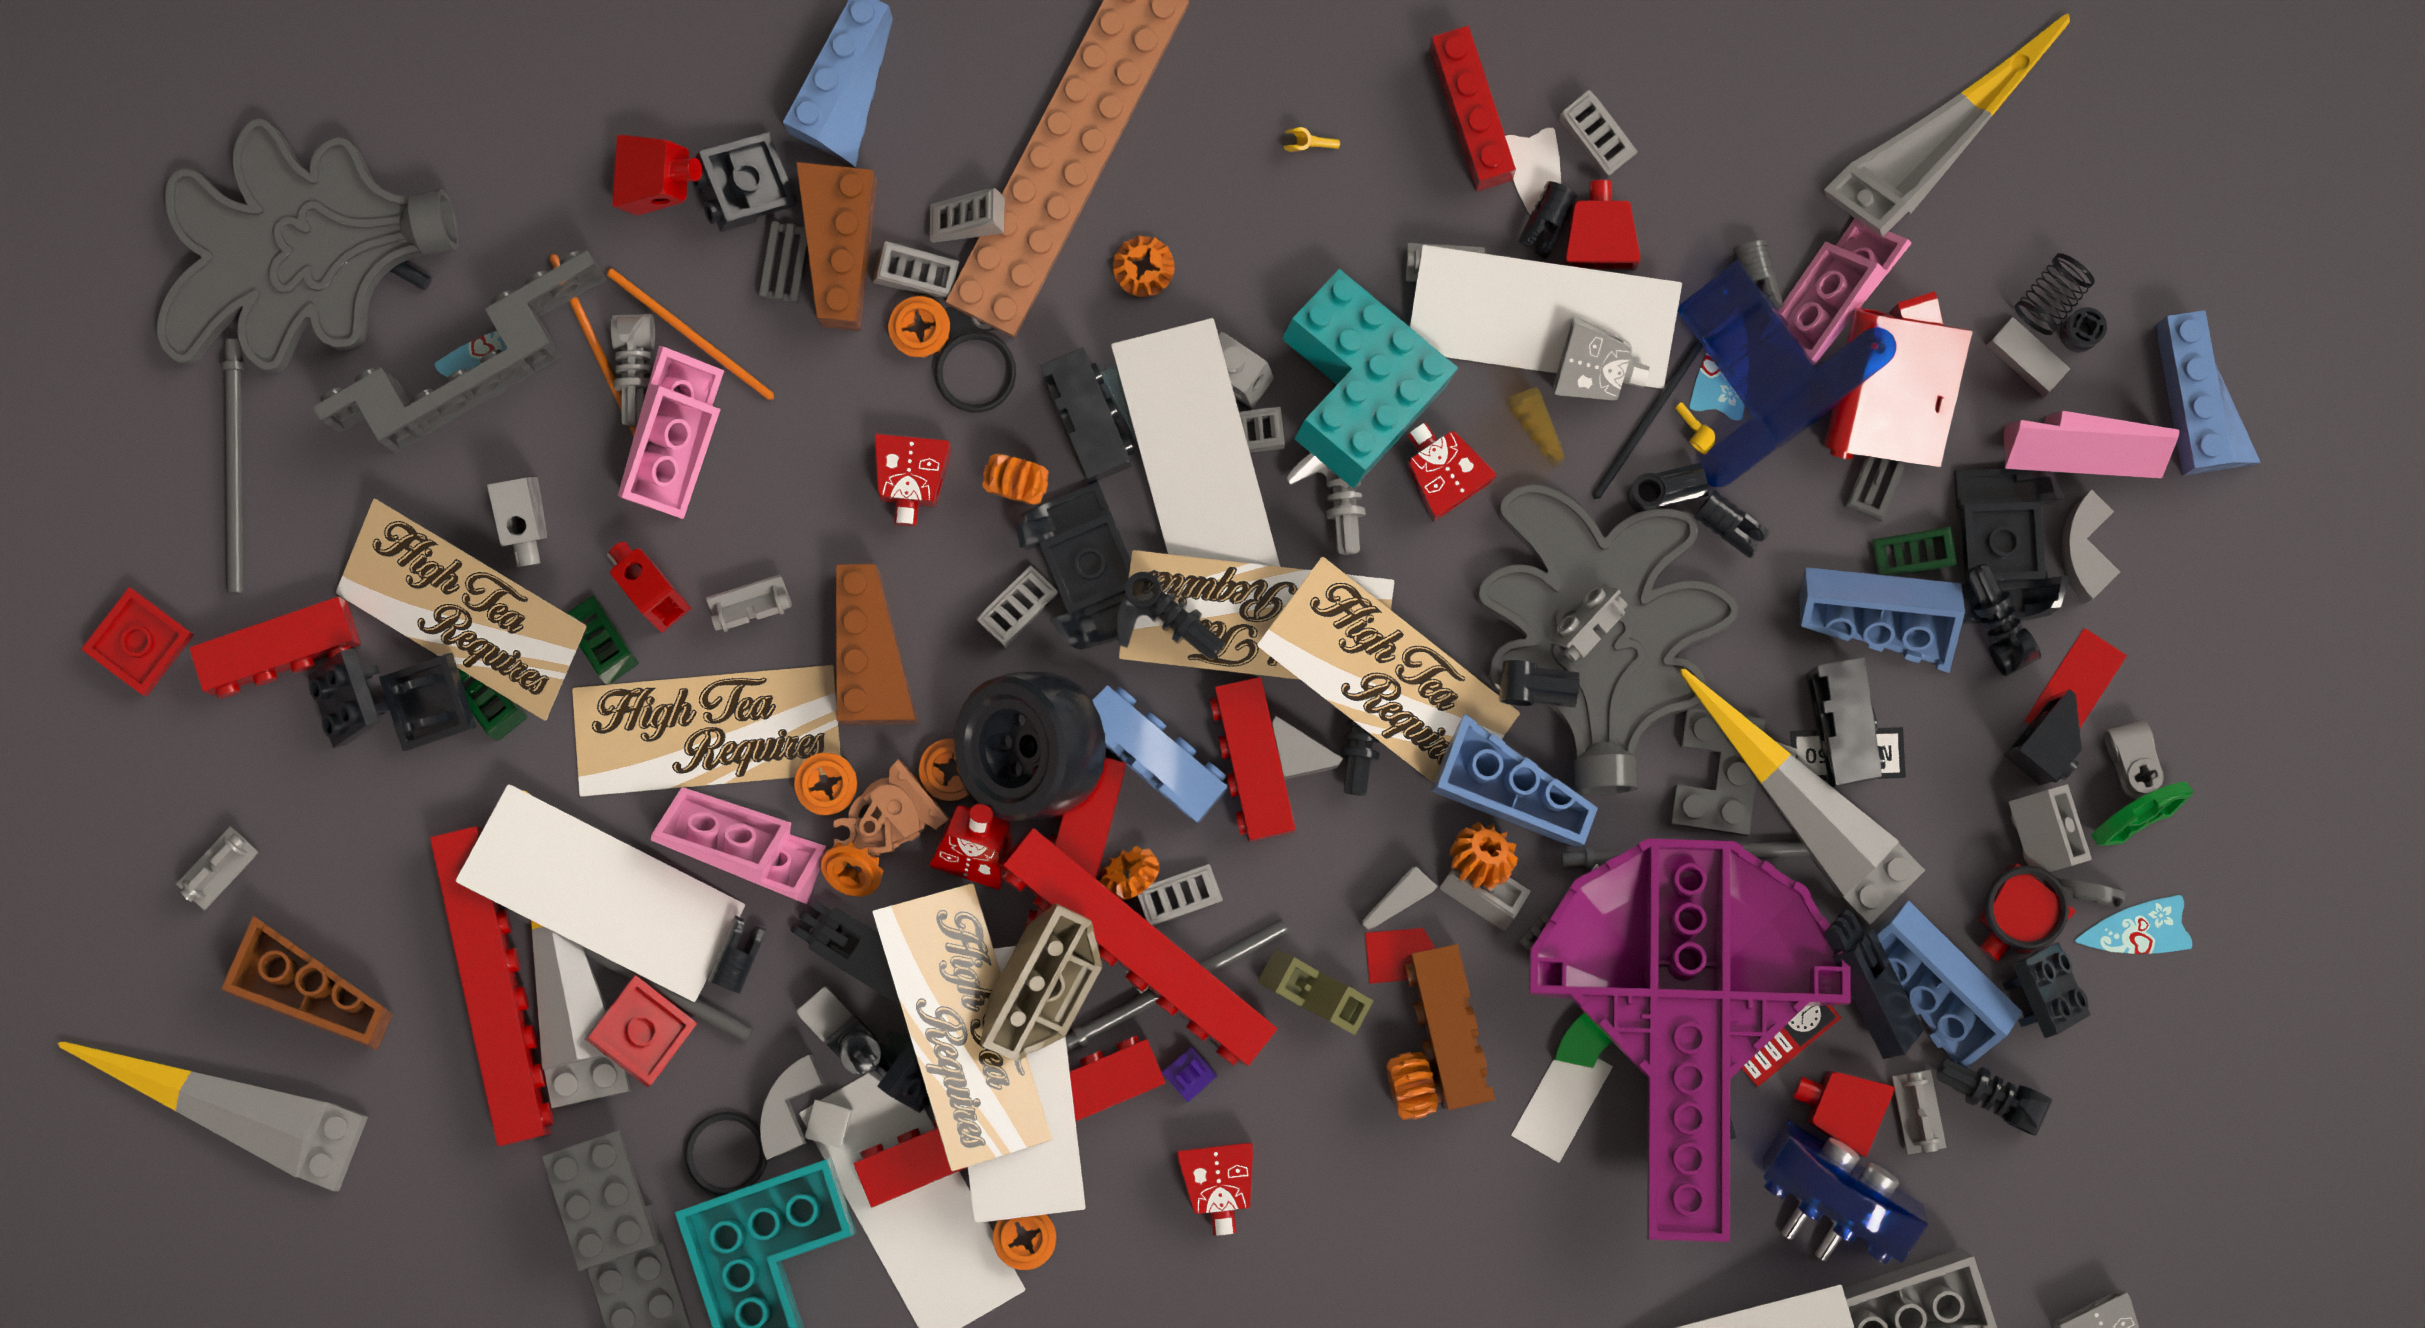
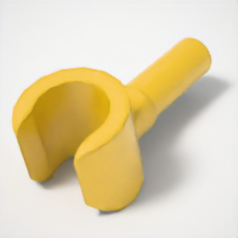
[1283,127,1340,152]
[1675,402,1715,455]

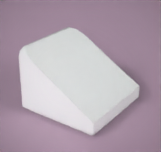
[805,1100,853,1148]

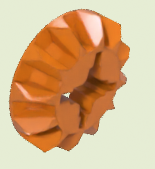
[1113,235,1175,297]
[888,296,950,358]
[919,738,969,801]
[794,753,858,815]
[821,841,884,897]
[1099,846,1159,900]
[993,1214,1056,1270]

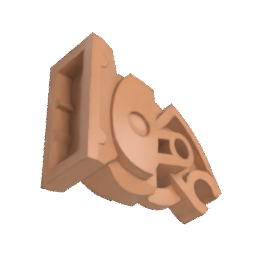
[834,759,950,856]

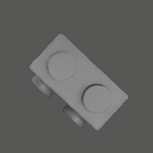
[2009,784,2092,876]

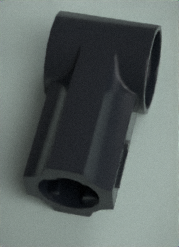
[1628,463,1709,512]
[1499,660,1580,708]

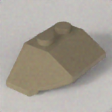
[980,903,1102,1062]

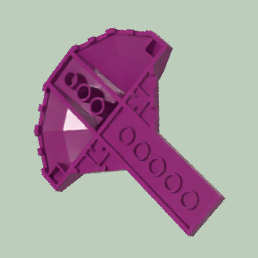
[1529,838,1851,1243]

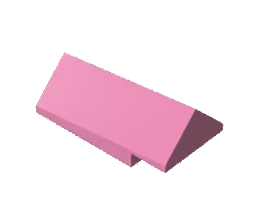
[1760,218,1911,370]
[618,346,724,519]
[2004,411,2179,478]
[651,787,826,904]

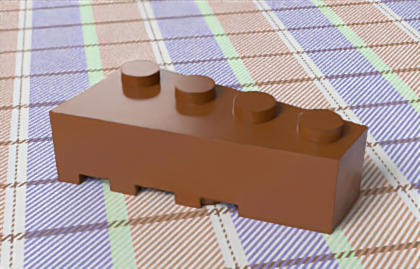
[796,162,878,331]
[836,564,919,725]
[221,916,393,1051]
[1405,944,1496,1110]

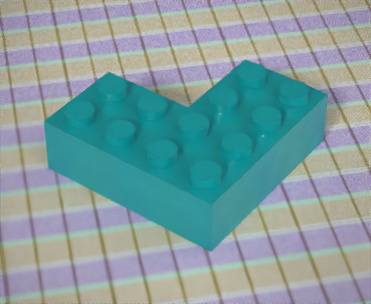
[1282,269,1458,489]
[675,1158,857,1328]

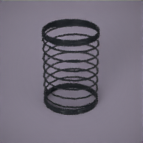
[2014,253,2095,336]

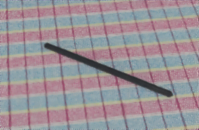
[1593,324,1715,499]

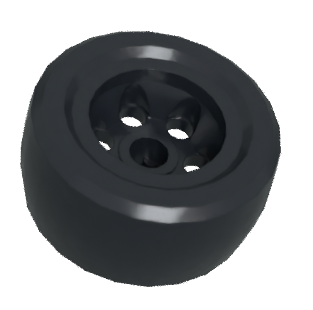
[953,672,1106,821]

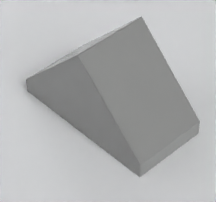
[1272,716,1343,780]

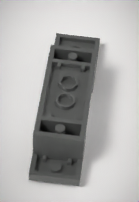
[313,250,608,454]
[542,1130,692,1328]

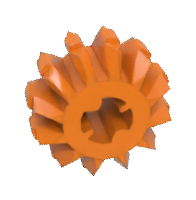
[982,454,1049,505]
[1449,821,1518,891]
[1386,1052,1438,1120]

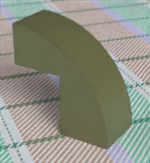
[1257,948,1374,1035]

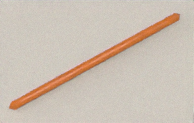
[549,253,637,437]
[606,268,774,400]

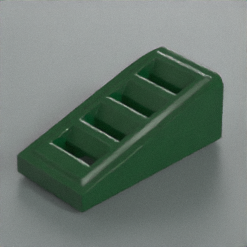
[1872,527,1958,576]
[566,595,639,684]
[458,668,527,741]

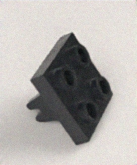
[308,648,389,748]
[379,653,477,752]
[2002,942,2091,1038]
[877,1030,931,1113]

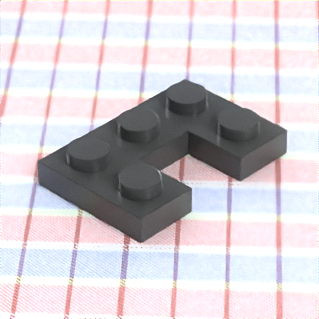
[1670,708,1765,836]

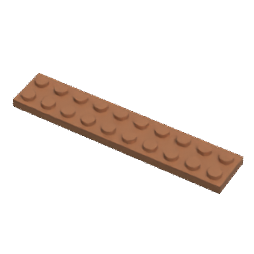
[945,0,1189,339]

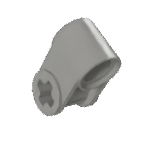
[2104,720,2164,799]

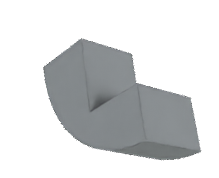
[2061,490,2120,604]
[760,1055,825,1160]

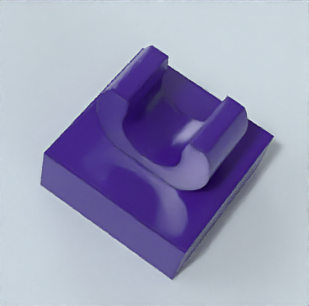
[1162,1047,1217,1102]

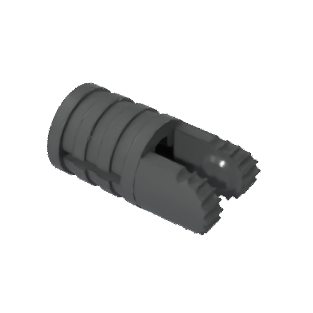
[1733,240,1784,316]

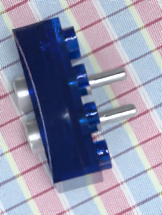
[1762,1120,1929,1265]

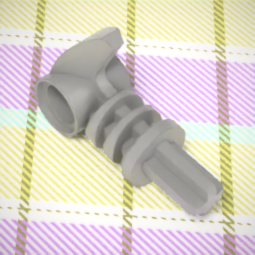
[611,314,655,427]
[1287,454,1366,555]

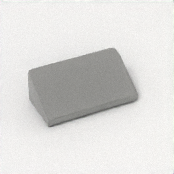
[1986,317,2070,397]
[1440,869,1531,930]

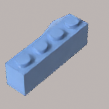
[783,0,893,168]
[2155,310,2261,476]
[1799,567,1965,673]
[1092,685,1228,825]
[1431,714,1598,848]
[1876,900,2023,1068]

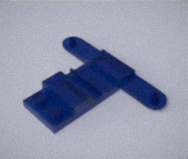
[1677,260,1897,488]

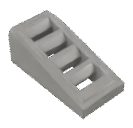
[1559,90,1638,177]
[930,188,1005,243]
[872,241,959,299]
[1239,407,1285,452]
[976,565,1059,649]
[1138,864,1223,926]
[1361,867,1437,930]

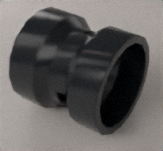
[2060,307,2107,353]

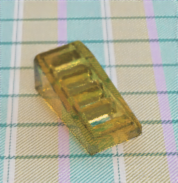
[1507,387,1565,468]

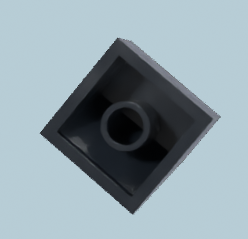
[2003,689,2082,785]

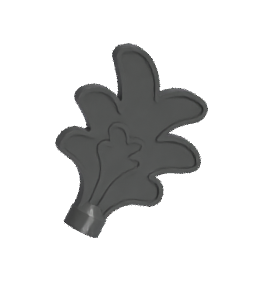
[157,119,459,373]
[1477,484,1739,795]

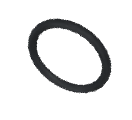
[935,332,1016,413]
[1985,866,2069,950]
[684,1112,767,1196]

